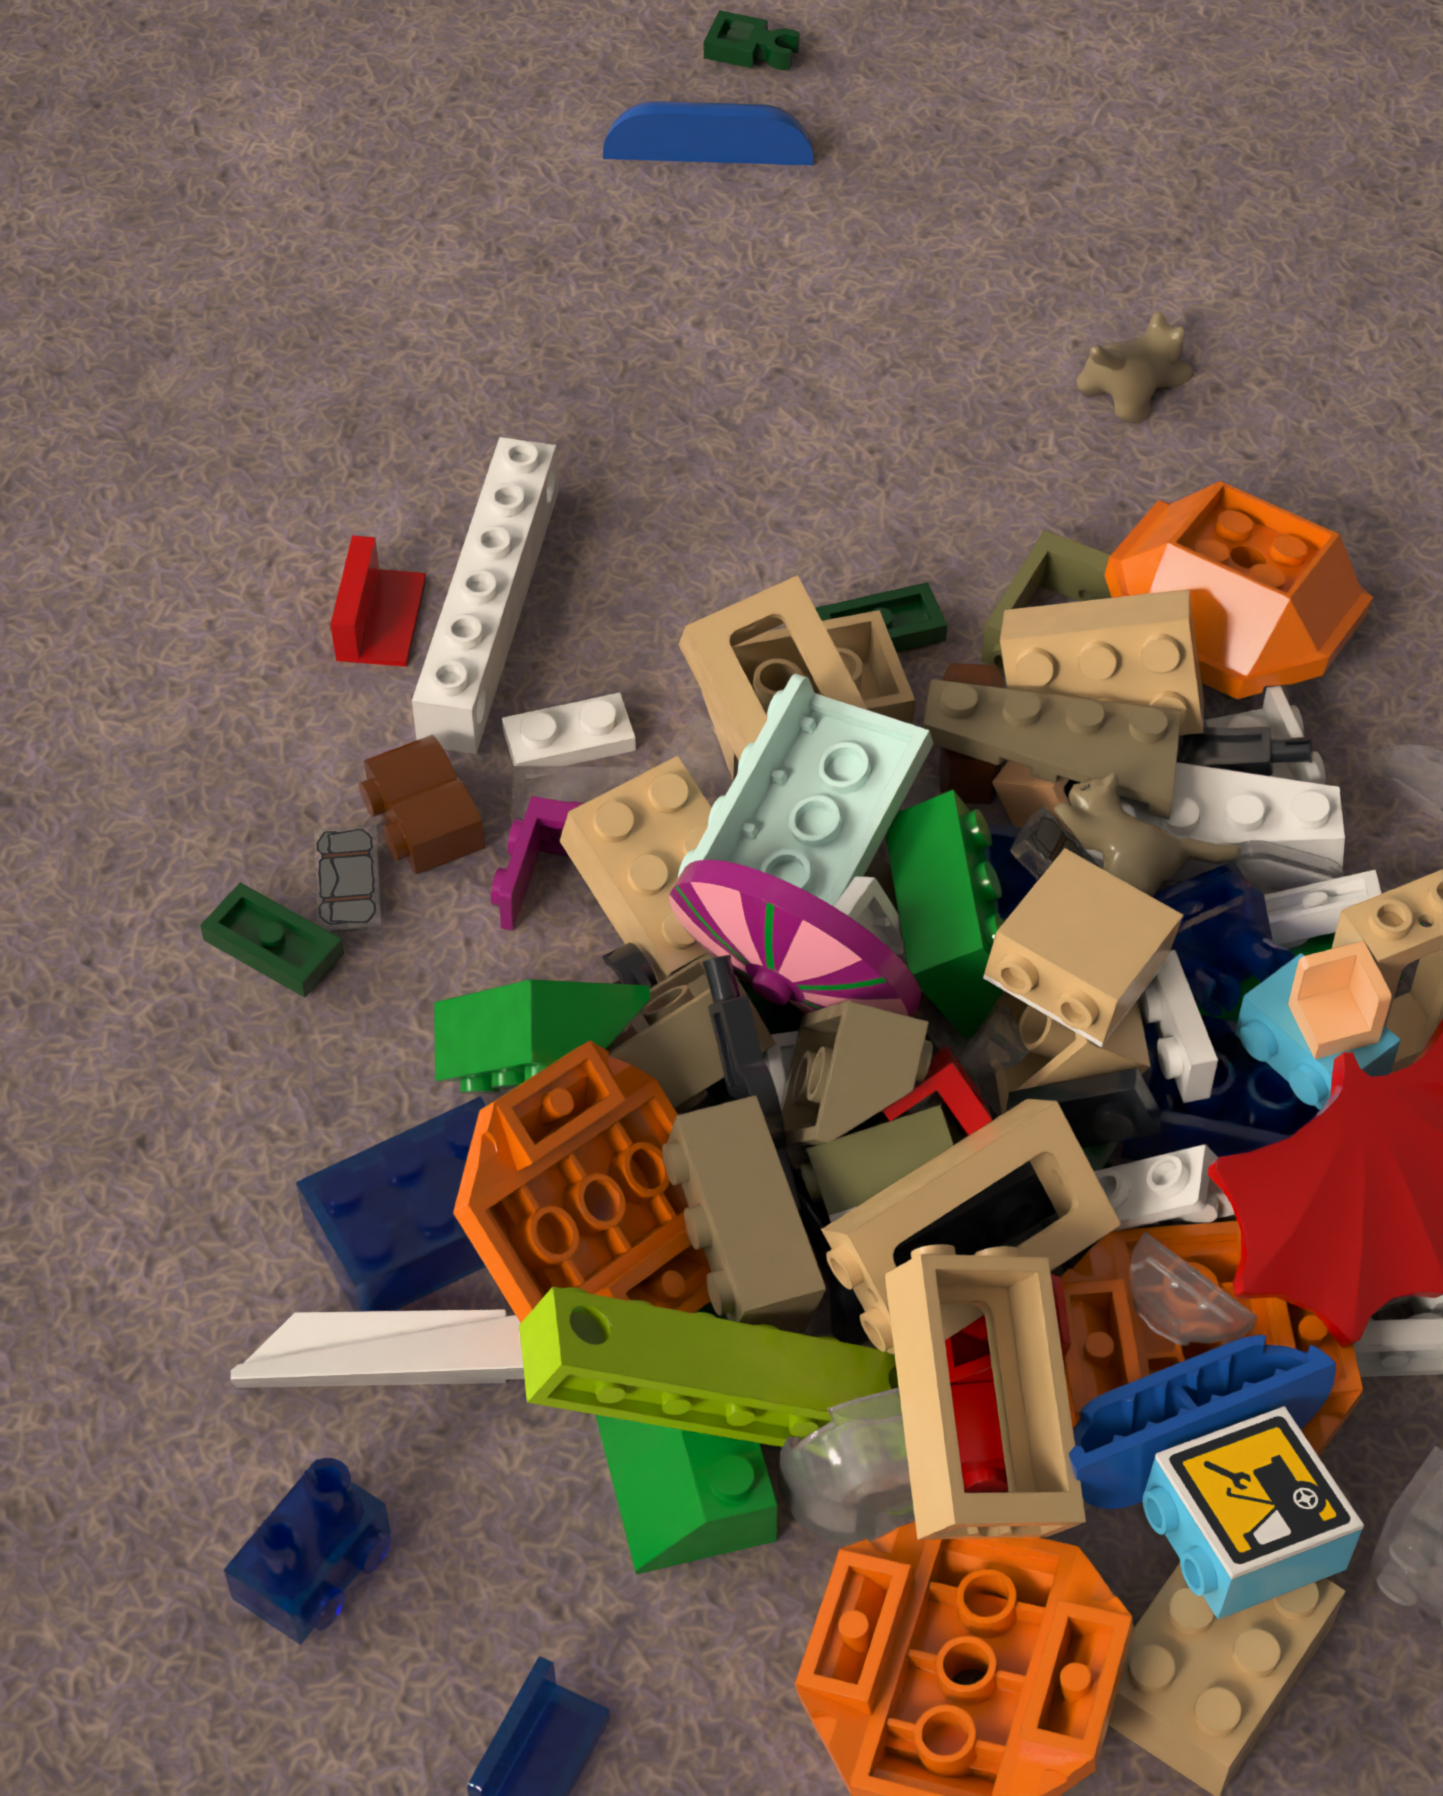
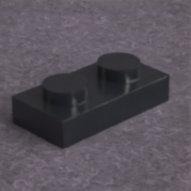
[1006,1068,1162,1148]

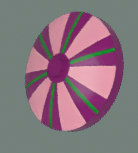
[669,860,921,1017]

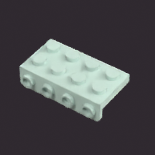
[678,674,934,906]

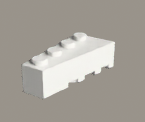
[1083,762,1345,891]

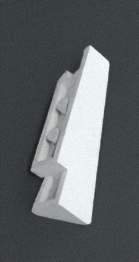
[231,1310,524,1388]

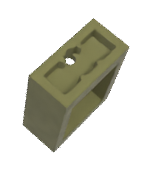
[981,530,1111,676]

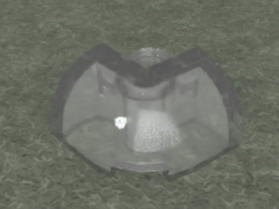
[778,1387,914,1545]

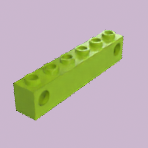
[519,1287,909,1469]

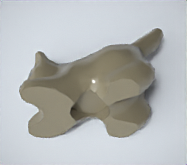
[1076,312,1194,423]
[1053,773,1241,897]

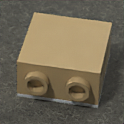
[983,848,1183,1047]

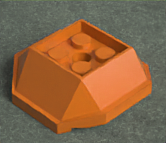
[1104,481,1373,700]
[453,1041,712,1323]
[1060,1221,1363,1457]
[795,1521,1134,1796]

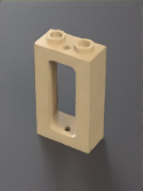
[678,575,869,761]
[1331,869,1443,1073]
[821,1099,1121,1355]
[885,1245,1086,1540]

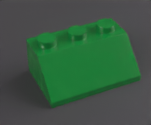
[886,790,1004,1039]
[434,979,650,1094]
[595,1316,777,1575]

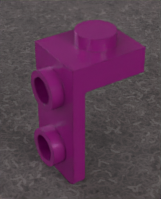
[491,796,584,931]

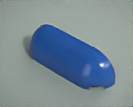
[603,101,814,166]
[1069,1335,1336,1509]

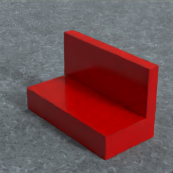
[330,535,426,667]
[882,1046,992,1135]

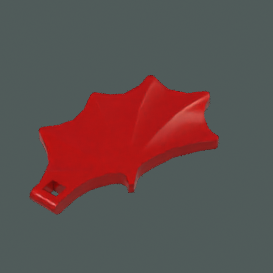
[1208,1018,1443,1348]

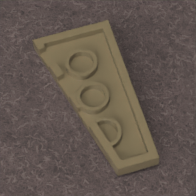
[923,679,1181,820]

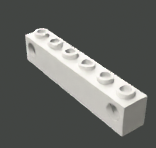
[412,437,559,754]

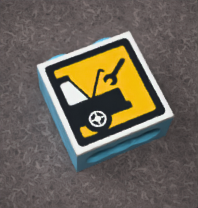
[1143,1406,1364,1620]

